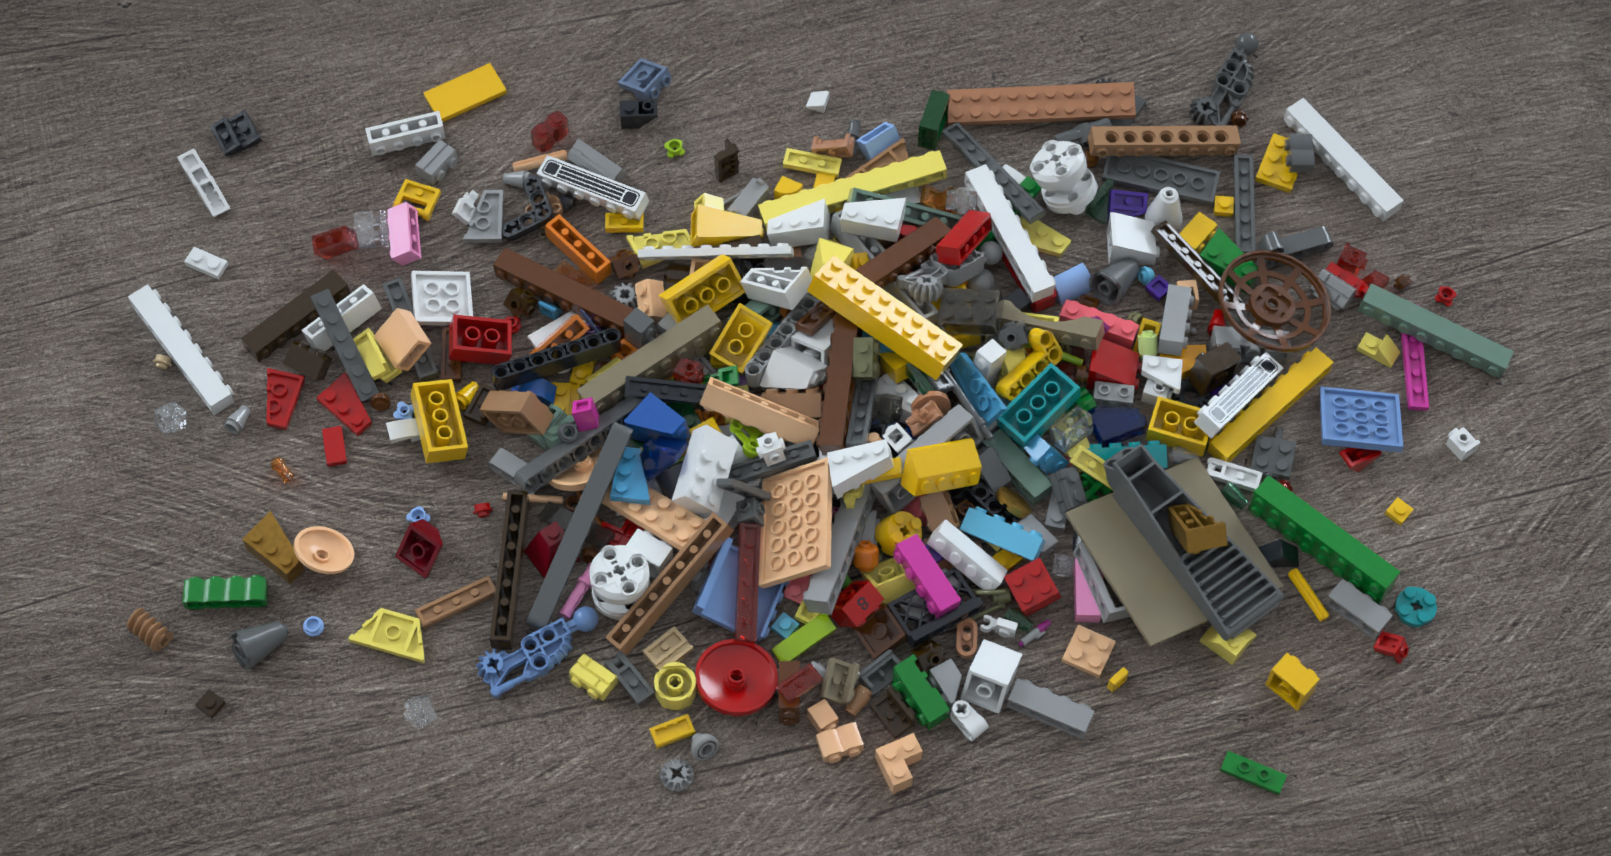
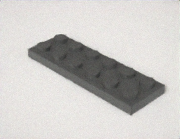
[1101,156,1221,206]

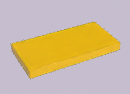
[423,63,507,122]

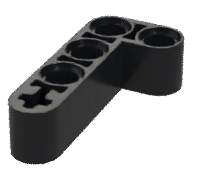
[948,479,1018,525]

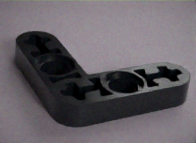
[502,175,555,241]

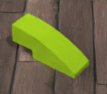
[772,614,836,661]

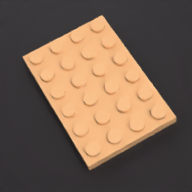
[759,457,832,589]

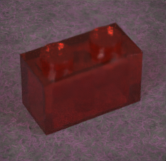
[311,225,359,259]

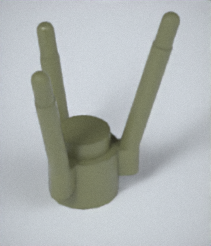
[969,587,1011,620]

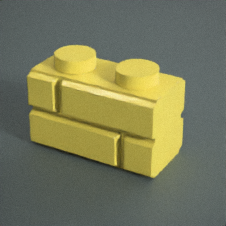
[569,654,618,701]

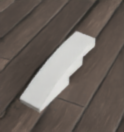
[177,149,231,218]

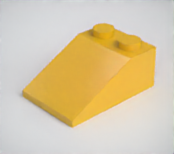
[709,303,773,375]

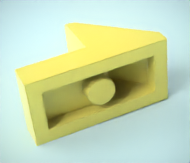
[1356,332,1400,368]

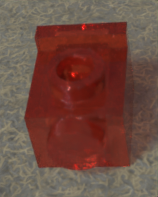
[1337,242,1369,276]

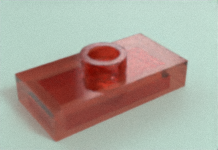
[777,662,823,704]

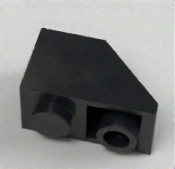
[620,99,658,129]

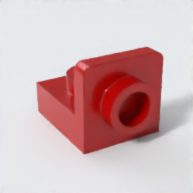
[1373,631,1409,664]

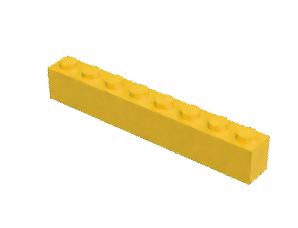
[1207,347,1334,462]

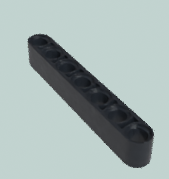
[492,328,621,390]

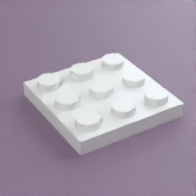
[411,271,473,326]

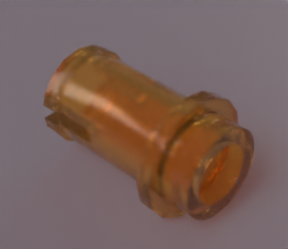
[270,457,295,483]

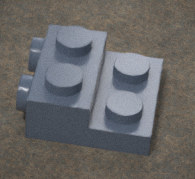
[618,58,672,100]

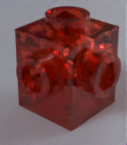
[673,356,705,384]

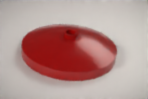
[695,639,778,716]

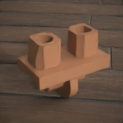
[905,399,944,437]

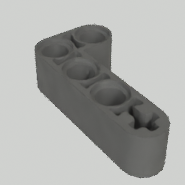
[1258,227,1334,267]

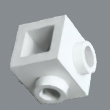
[756,432,786,467]

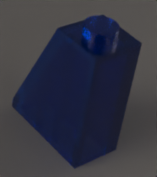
[1086,407,1147,448]

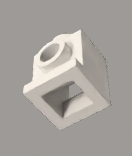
[883,423,914,454]
[1446,427,1480,461]

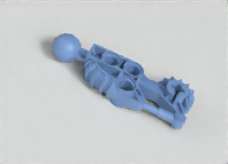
[476,606,599,698]

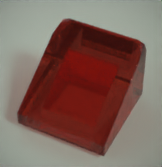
[1362,270,1390,288]

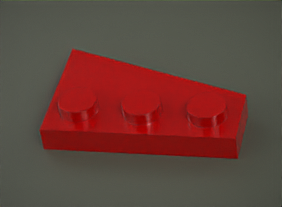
[266,368,305,431]
[316,373,372,437]

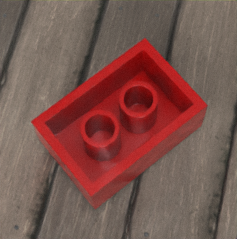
[449,314,512,365]

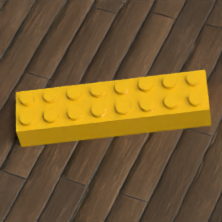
[807,256,963,380]

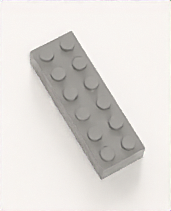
[869,404,984,514]

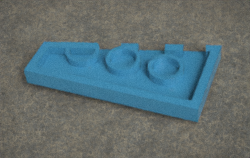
[950,353,1007,427]

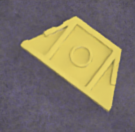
[349,608,425,663]

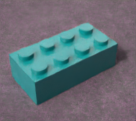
[996,363,1081,450]

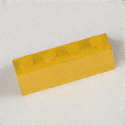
[658,254,745,324]
[900,438,982,496]

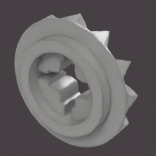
[660,758,694,791]

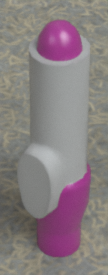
[1019,619,1052,647]

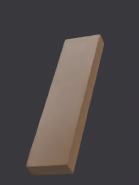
[415,576,496,629]

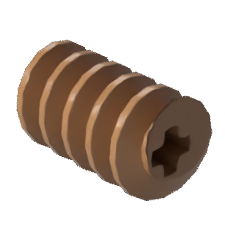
[127,608,173,651]

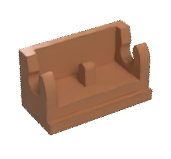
[811,133,855,158]

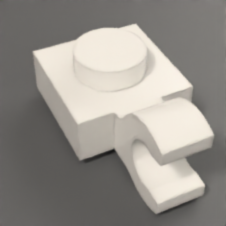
[452,190,478,225]
[980,615,1018,638]

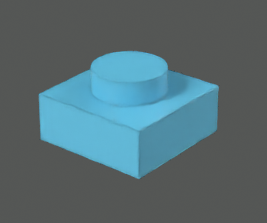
[771,612,800,640]

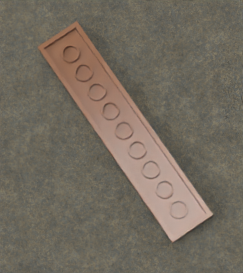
[947,82,1136,126]

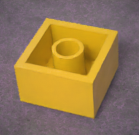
[1265,653,1320,711]

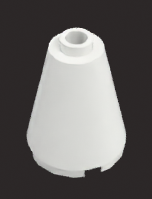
[1144,187,1183,231]

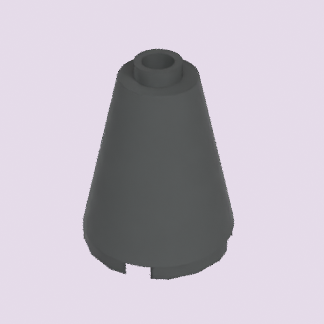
[1089,258,1140,306]
[228,621,289,670]

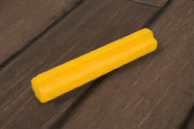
[1288,568,1329,621]

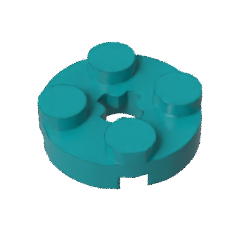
[1395,586,1437,628]

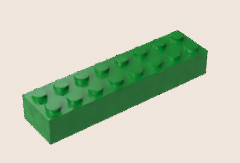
[1248,475,1401,605]

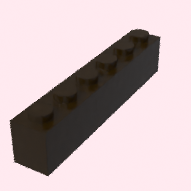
[241,270,350,363]

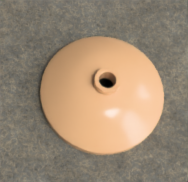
[294,526,354,574]

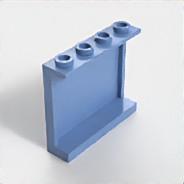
[691,537,789,643]

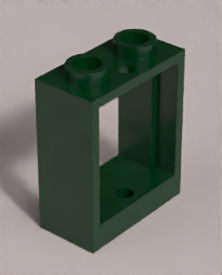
[917,90,950,151]

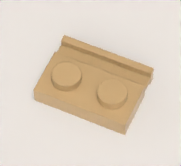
[643,626,694,670]

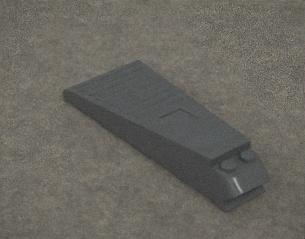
[1103,444,1285,641]

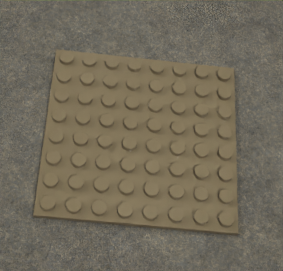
[1065,457,1283,647]

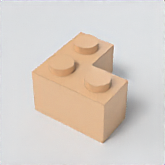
[875,733,923,794]

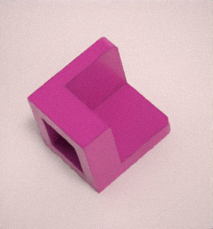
[572,397,599,432]

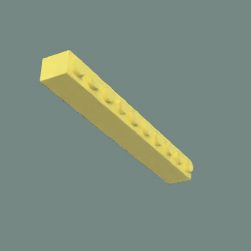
[758,150,947,233]

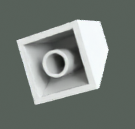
[1106,212,1160,265]
[791,318,834,366]
[760,346,829,389]
[960,639,1022,714]

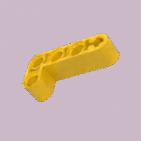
[995,328,1063,401]

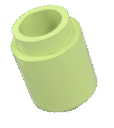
[1138,330,1158,359]

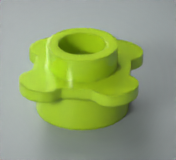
[664,139,685,158]

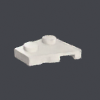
[1141,355,1183,394]

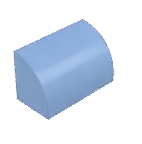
[856,122,900,161]
[1054,263,1093,306]

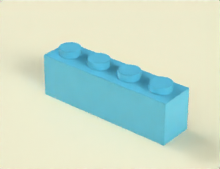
[960,506,1046,561]

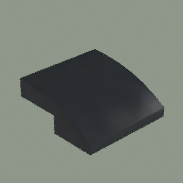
[210,110,262,156]

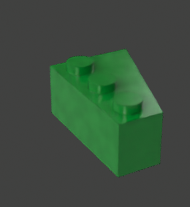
[1200,228,1258,295]
[891,654,950,730]

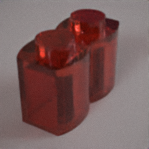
[531,111,569,153]

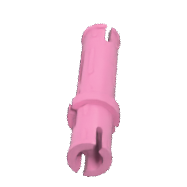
[559,562,592,620]

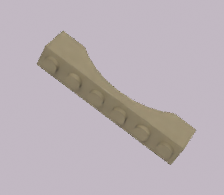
[984,297,1105,350]

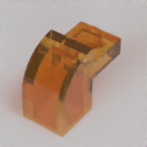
[920,185,966,215]

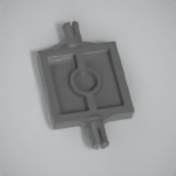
[1250,427,1297,480]

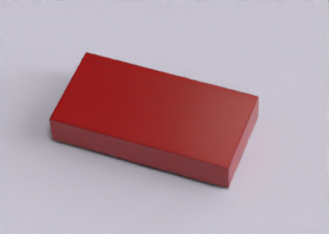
[322,426,347,467]

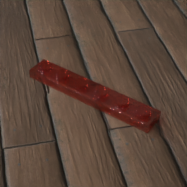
[734,523,761,643]

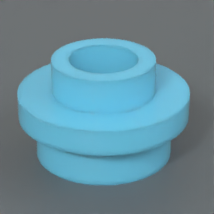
[1137,266,1155,286]

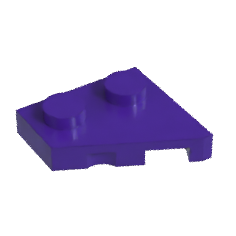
[1107,189,1148,227]

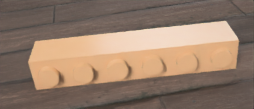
[700,377,819,444]

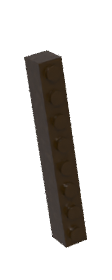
[490,490,530,650]

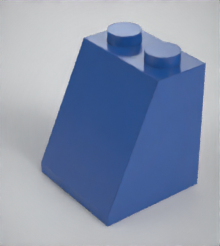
[624,392,691,450]

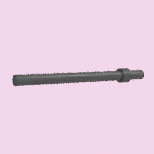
[944,369,994,441]

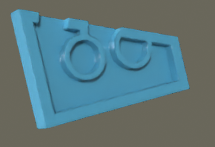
[610,447,650,505]

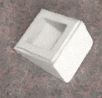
[806,91,829,113]

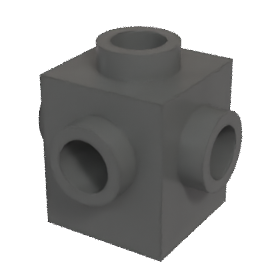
[998,321,1029,351]
[735,496,765,532]

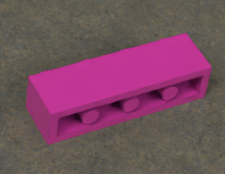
[893,534,961,619]

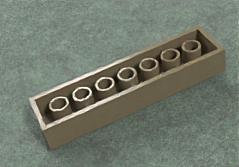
[577,305,723,416]

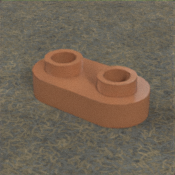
[956,618,978,659]

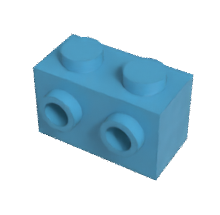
[1024,434,1069,475]

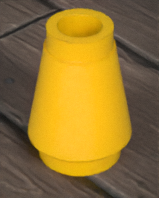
[455,381,479,410]

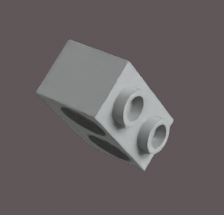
[1092,381,1135,414]

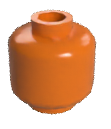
[853,540,879,572]

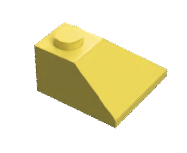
[810,238,854,277]
[1199,625,1257,665]

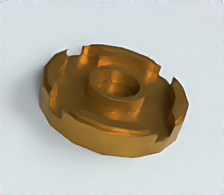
[996,487,1032,518]

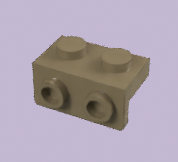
[819,657,860,705]

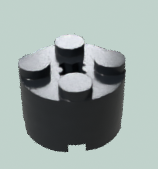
[653,461,683,499]

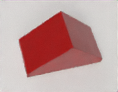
[1339,448,1382,472]

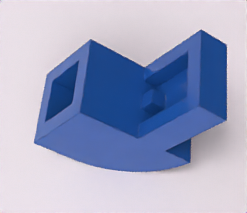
[511,378,557,406]

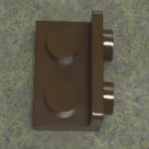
[714,139,740,183]

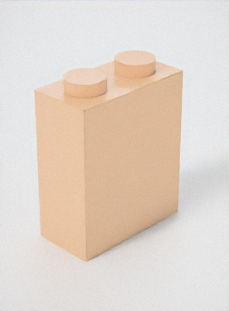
[374,308,432,371]

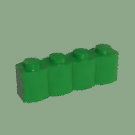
[182,575,268,609]

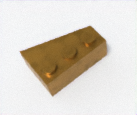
[1167,503,1227,554]
[242,511,304,584]

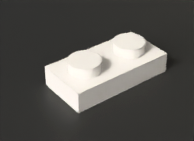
[184,247,228,280]

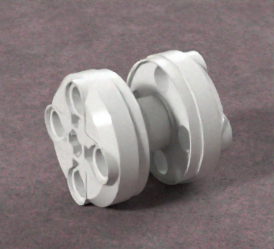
[1030,140,1098,215]
[589,545,651,620]

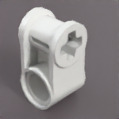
[950,700,988,741]

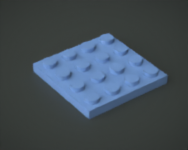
[1319,386,1403,453]

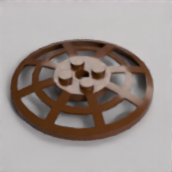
[1218,250,1331,352]

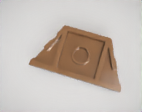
[845,138,909,178]

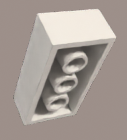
[672,425,738,518]

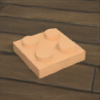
[1061,625,1116,678]

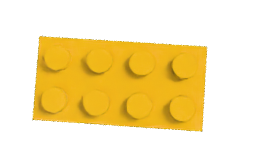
[410,379,468,464]

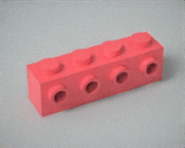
[1059,299,1139,350]

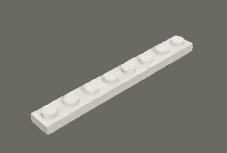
[638,243,794,261]

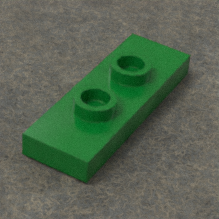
[1220,751,1287,795]

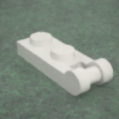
[1206,457,1262,492]

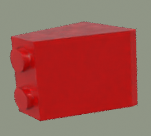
[1086,339,1142,390]

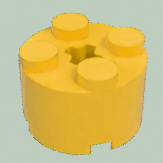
[875,511,922,556]

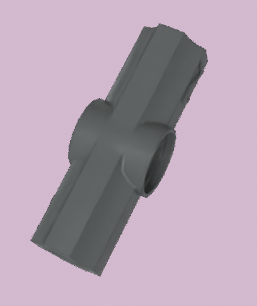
[1054,117,1112,146]

